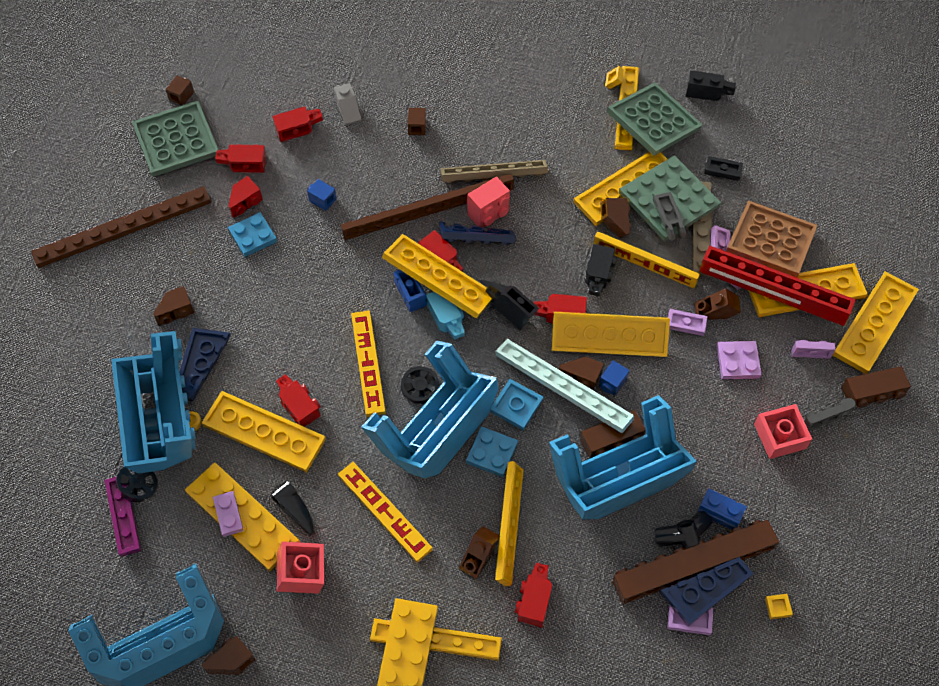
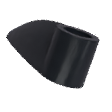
[270,481,314,536]

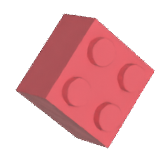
[467,176,510,228]
[754,404,812,459]
[277,542,324,594]

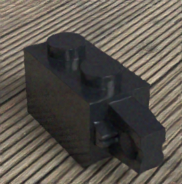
[685,70,736,101]
[585,244,617,297]
[486,281,539,330]

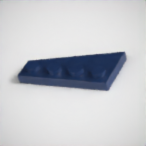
[439,221,516,245]
[179,328,231,401]
[660,557,754,627]

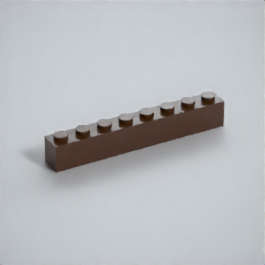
[612,520,779,605]

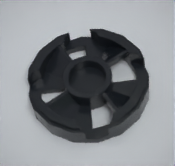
[401,366,439,404]
[115,467,158,502]

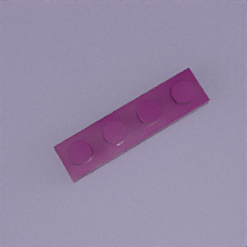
[104,476,141,557]

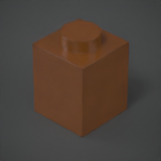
[165,75,194,105]
[407,107,426,135]

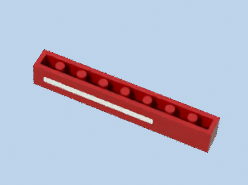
[699,245,856,326]

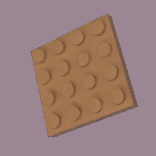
[726,200,817,277]

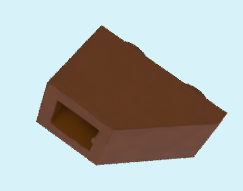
[600,198,631,238]
[153,286,195,326]
[695,288,741,320]
[559,356,604,391]
[459,526,500,579]
[201,635,256,675]

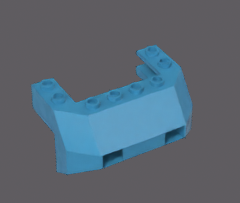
[111,331,196,473]
[361,341,498,479]
[549,395,697,519]
[68,563,224,686]

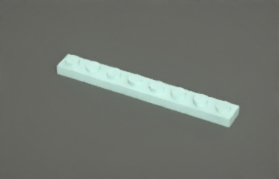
[495,339,634,433]

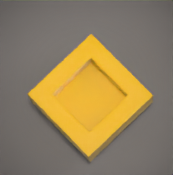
[605,66,624,89]
[765,594,793,620]

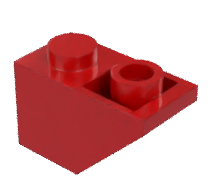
[228,176,263,219]

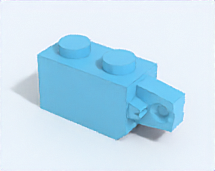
[426,292,465,340]

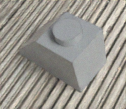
[334,83,362,126]

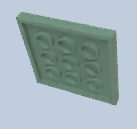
[606,82,703,156]
[132,101,218,177]
[619,155,721,242]

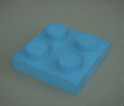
[228,212,277,257]
[490,379,544,431]
[466,426,518,477]

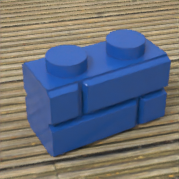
[393,270,427,312]
[697,488,747,530]

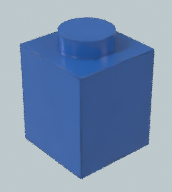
[307,179,337,211]
[599,361,630,396]

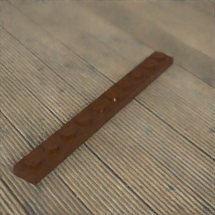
[341,174,514,241]
[31,186,211,268]

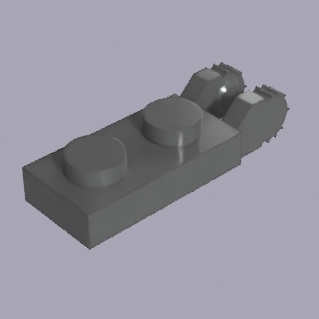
[653,192,686,241]
[804,398,856,431]

